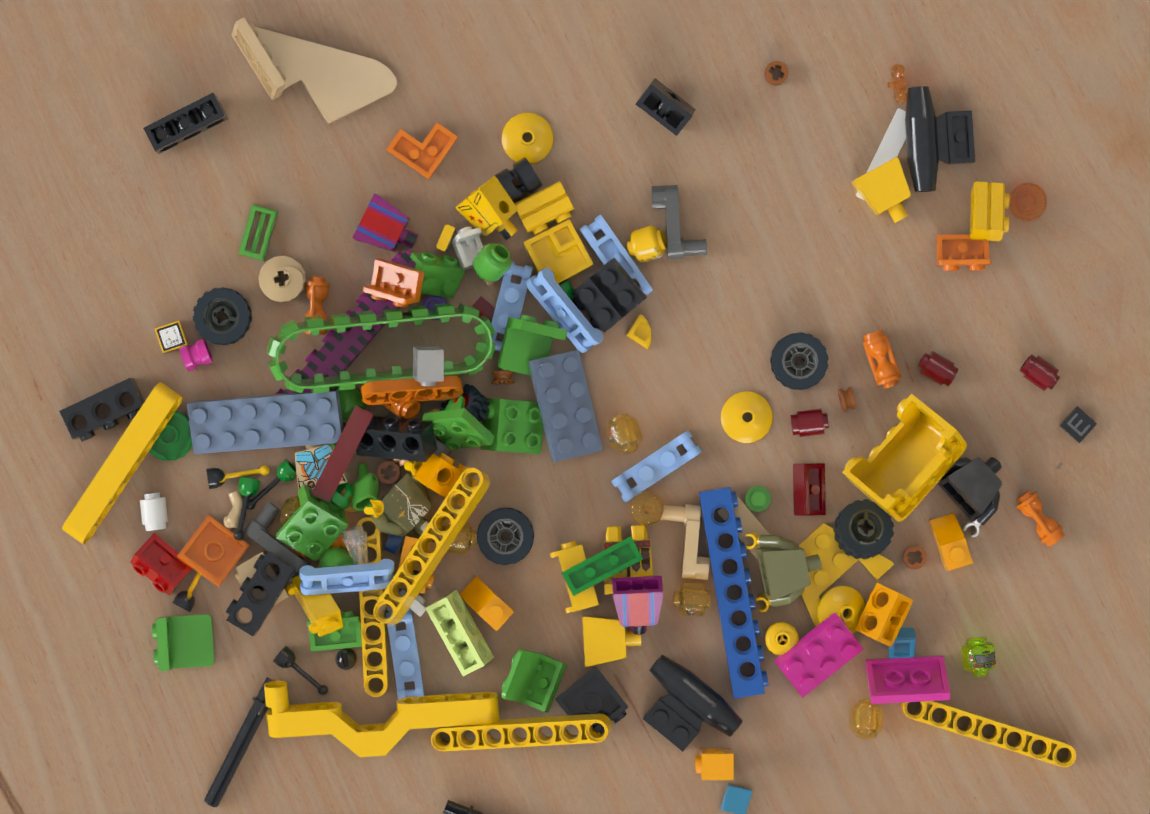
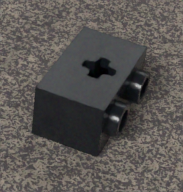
[635,78,696,136]

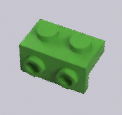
[410,251,465,298]
[307,611,362,652]

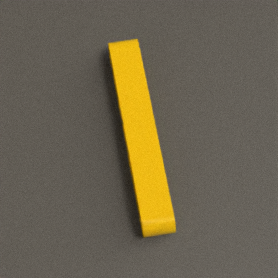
[62,382,183,545]
[373,468,490,625]
[356,516,389,697]
[901,701,1076,767]
[431,714,612,751]

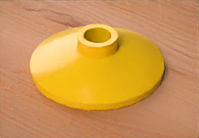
[502,113,553,164]
[721,391,773,443]
[817,586,865,634]

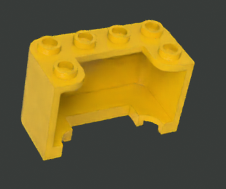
[842,393,967,522]

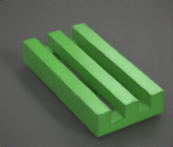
[238,204,278,261]

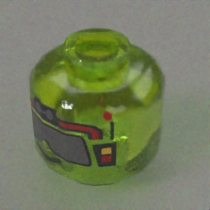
[961,637,996,677]

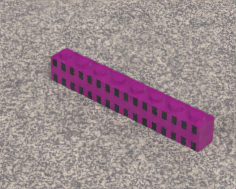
[276,250,416,394]

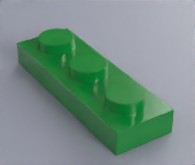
[561,536,643,596]

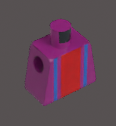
[352,194,419,252]
[612,576,663,635]

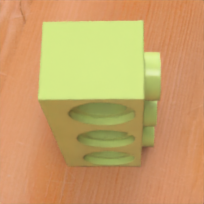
[425,589,494,676]

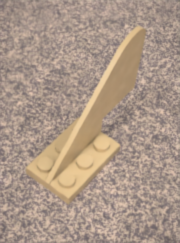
[231,17,397,124]

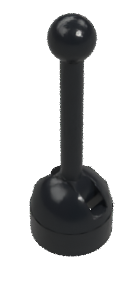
[273,646,328,695]

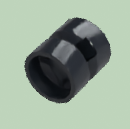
[495,157,543,203]

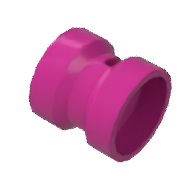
[179,339,213,372]

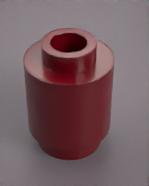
[918,351,959,386]
[1019,354,1060,391]
[790,408,829,437]

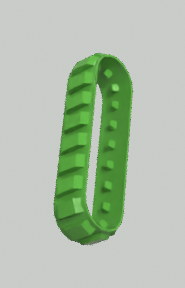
[266,303,496,393]

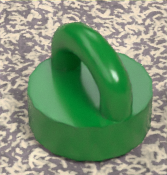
[331,482,352,510]

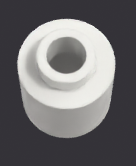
[139,492,168,531]

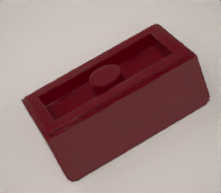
[793,463,826,516]

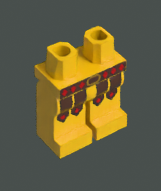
[603,524,653,594]

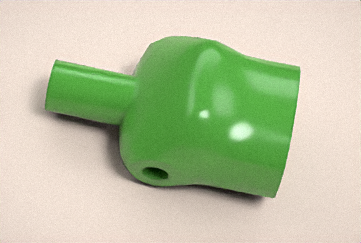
[351,464,379,511]

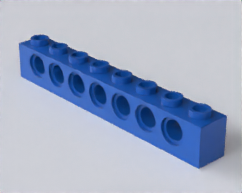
[699,487,769,699]

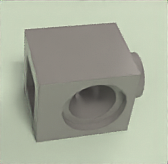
[413,346,444,386]

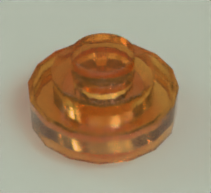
[1009,183,1047,221]

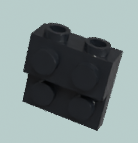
[571,258,647,333]
[555,666,628,733]

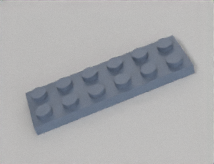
[186,389,344,454]

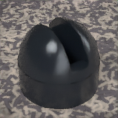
[336,649,357,670]

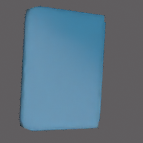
[888,627,916,659]
[720,783,752,814]

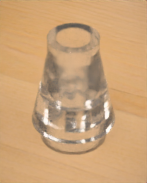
[342,525,369,565]

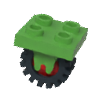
[422,384,494,450]

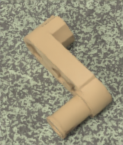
[660,504,710,580]

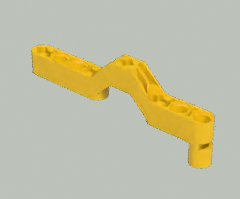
[264,680,500,757]

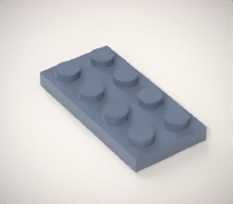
[528,350,603,463]

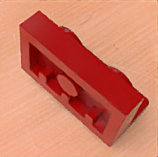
[130,533,192,595]

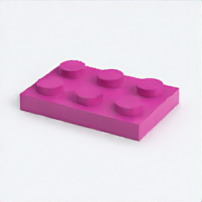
[774,612,864,698]
[865,656,950,704]

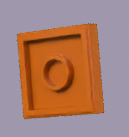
[177,515,250,587]

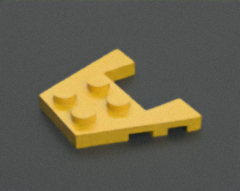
[798,523,894,627]

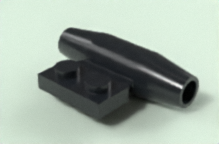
[905,86,975,192]
[643,655,743,752]

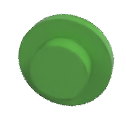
[745,486,771,512]

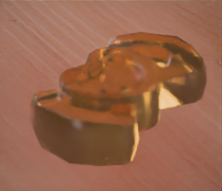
[887,64,908,104]

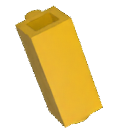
[550,540,599,613]
[286,575,343,637]

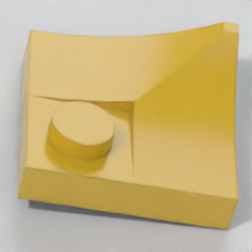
[523,219,594,291]

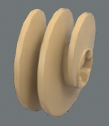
[259,256,307,303]

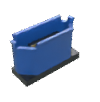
[383,534,407,556]

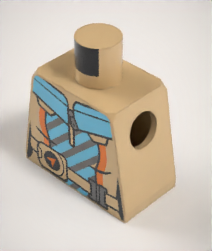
[295,444,351,490]

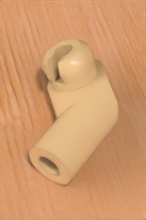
[223,490,248,529]

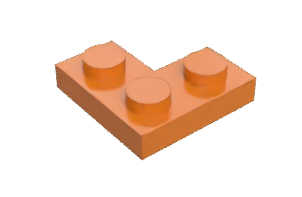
[386,122,458,180]

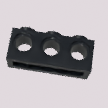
[143,93,228,154]
[59,378,145,442]
[356,415,437,462]
[226,552,296,636]

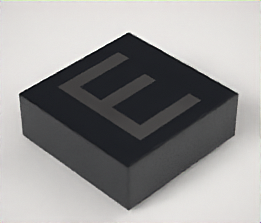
[1059,406,1097,443]

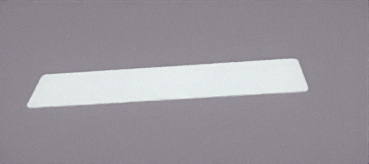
[856,108,906,200]

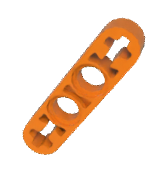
[361,376,463,405]

